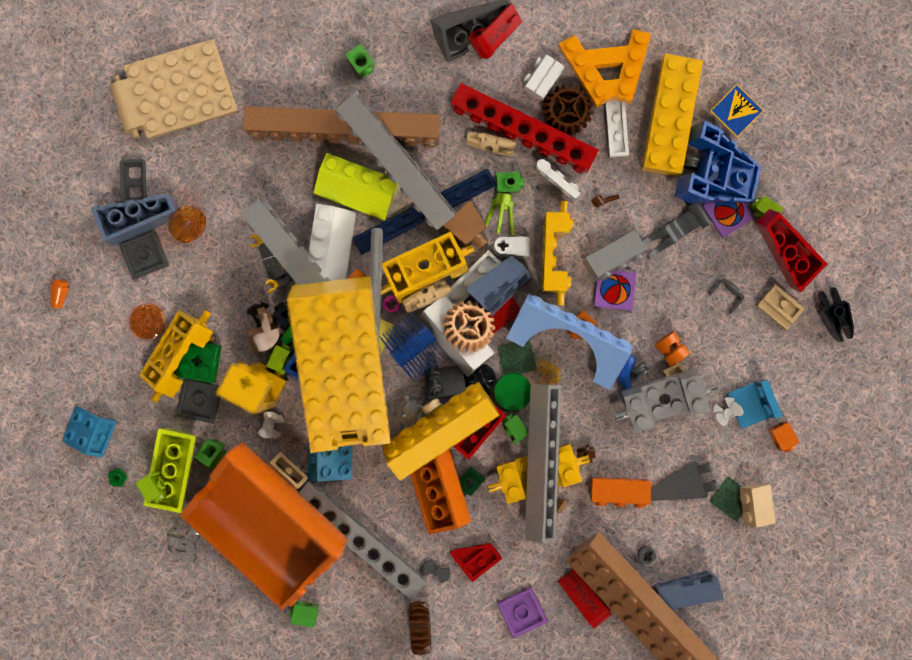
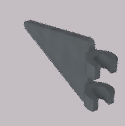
[651,461,719,501]

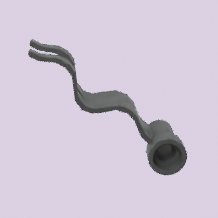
[642,203,713,259]

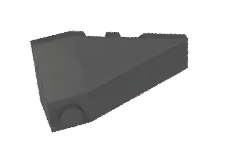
[431,0,508,62]

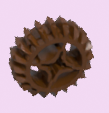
[542,83,594,135]
[409,601,432,655]

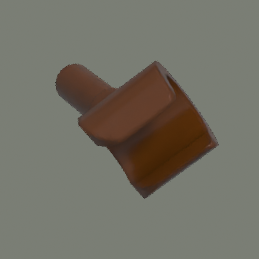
[591,194,619,208]

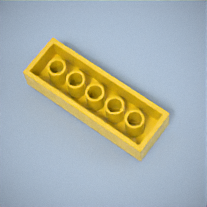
[641,53,703,177]
[382,382,499,481]

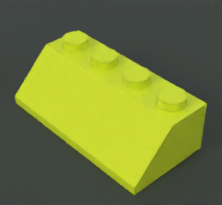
[313,153,398,221]
[143,428,197,513]

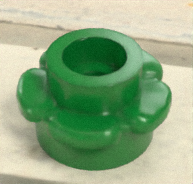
[108,468,127,487]

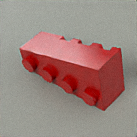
[756,209,828,292]

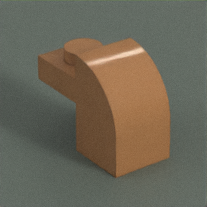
[247,307,279,354]

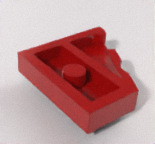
[449,542,503,582]

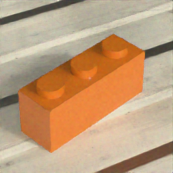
[591,477,651,508]

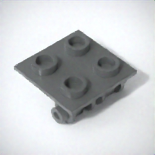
[424,361,466,400]

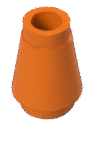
[50,279,70,308]

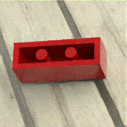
[454,405,507,460]

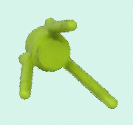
[484,193,514,236]

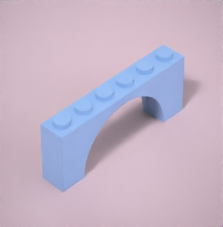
[506,294,633,390]

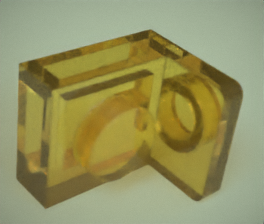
[537,357,562,385]

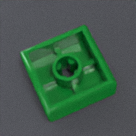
[176,343,221,383]

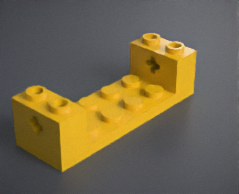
[216,361,288,413]

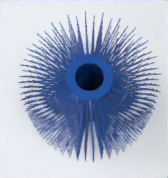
[379,312,446,382]

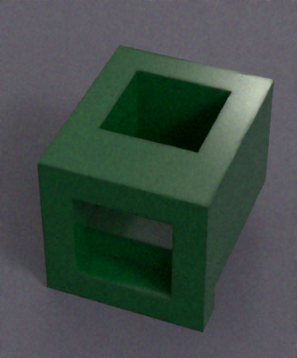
[459,465,486,497]

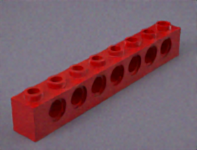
[451,83,599,174]

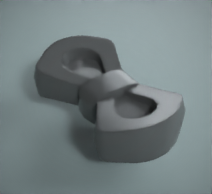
[423,560,451,583]

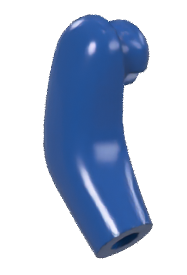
[618,354,636,390]

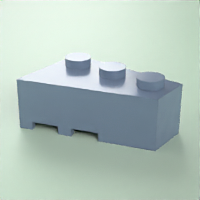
[466,255,532,317]
[654,570,724,611]

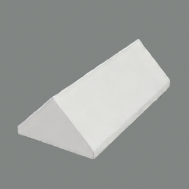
[419,296,495,377]

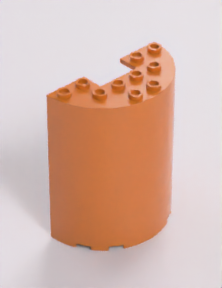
[180,442,349,610]

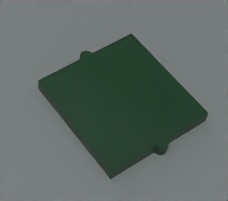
[497,339,537,375]
[709,476,743,522]

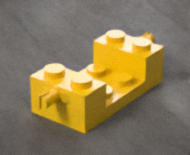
[541,201,573,306]
[381,231,475,304]
[139,310,213,403]
[488,443,590,504]

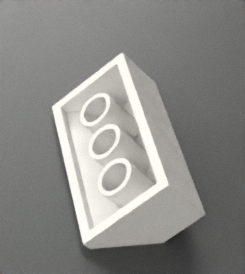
[308,204,356,281]

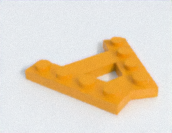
[558,29,651,108]

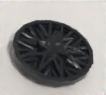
[463,364,497,396]

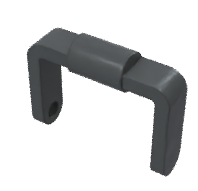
[708,279,744,314]

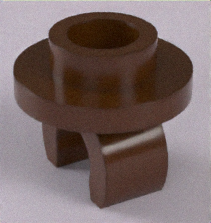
[577,444,596,463]

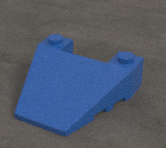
[675,120,762,203]

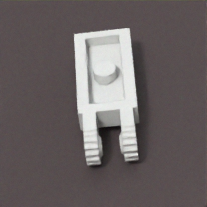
[536,159,580,201]

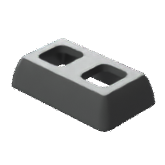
[120,159,147,203]

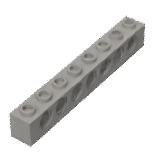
[299,480,427,600]

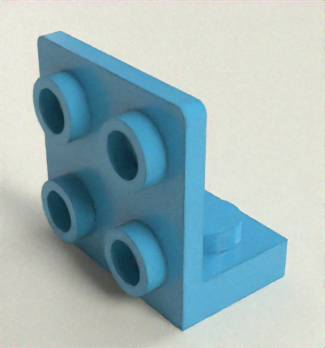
[727,379,783,429]
[62,406,117,457]
[308,441,352,482]

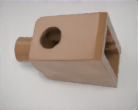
[443,201,488,249]

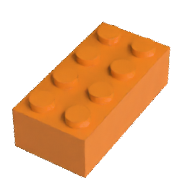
[410,449,471,534]

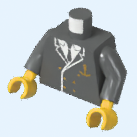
[248,235,305,293]

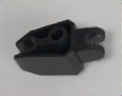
[818,287,854,342]

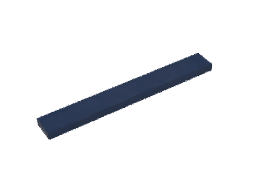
[353,168,497,255]

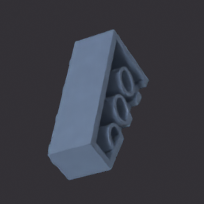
[91,194,182,247]

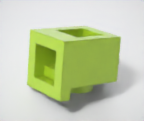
[750,195,783,219]
[266,344,293,374]
[136,471,167,503]

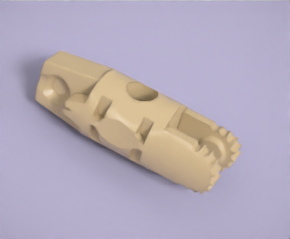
[466,132,516,156]
[402,278,452,313]

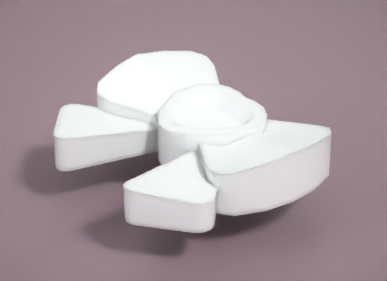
[713,397,744,426]
[257,411,285,439]

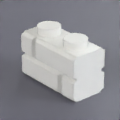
[523,54,564,102]

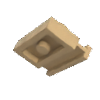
[756,284,805,330]

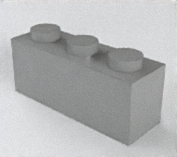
[583,230,647,282]

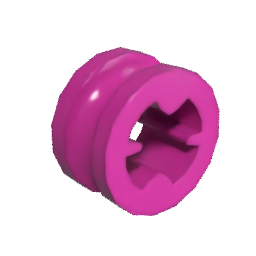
[383,295,401,313]

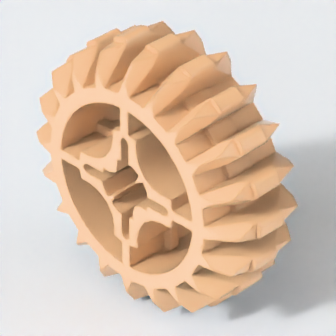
[442,301,495,353]

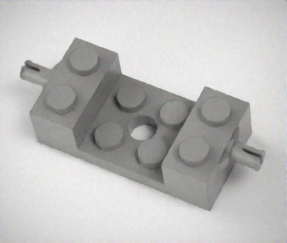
[615,368,719,433]

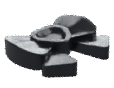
[247,301,275,328]

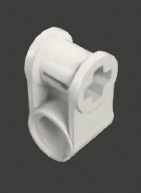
[493,236,530,259]

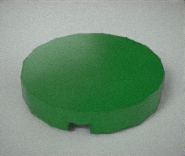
[494,372,531,411]

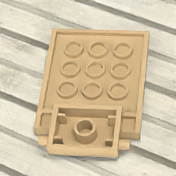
[110,39,238,139]

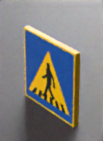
[710,84,764,138]

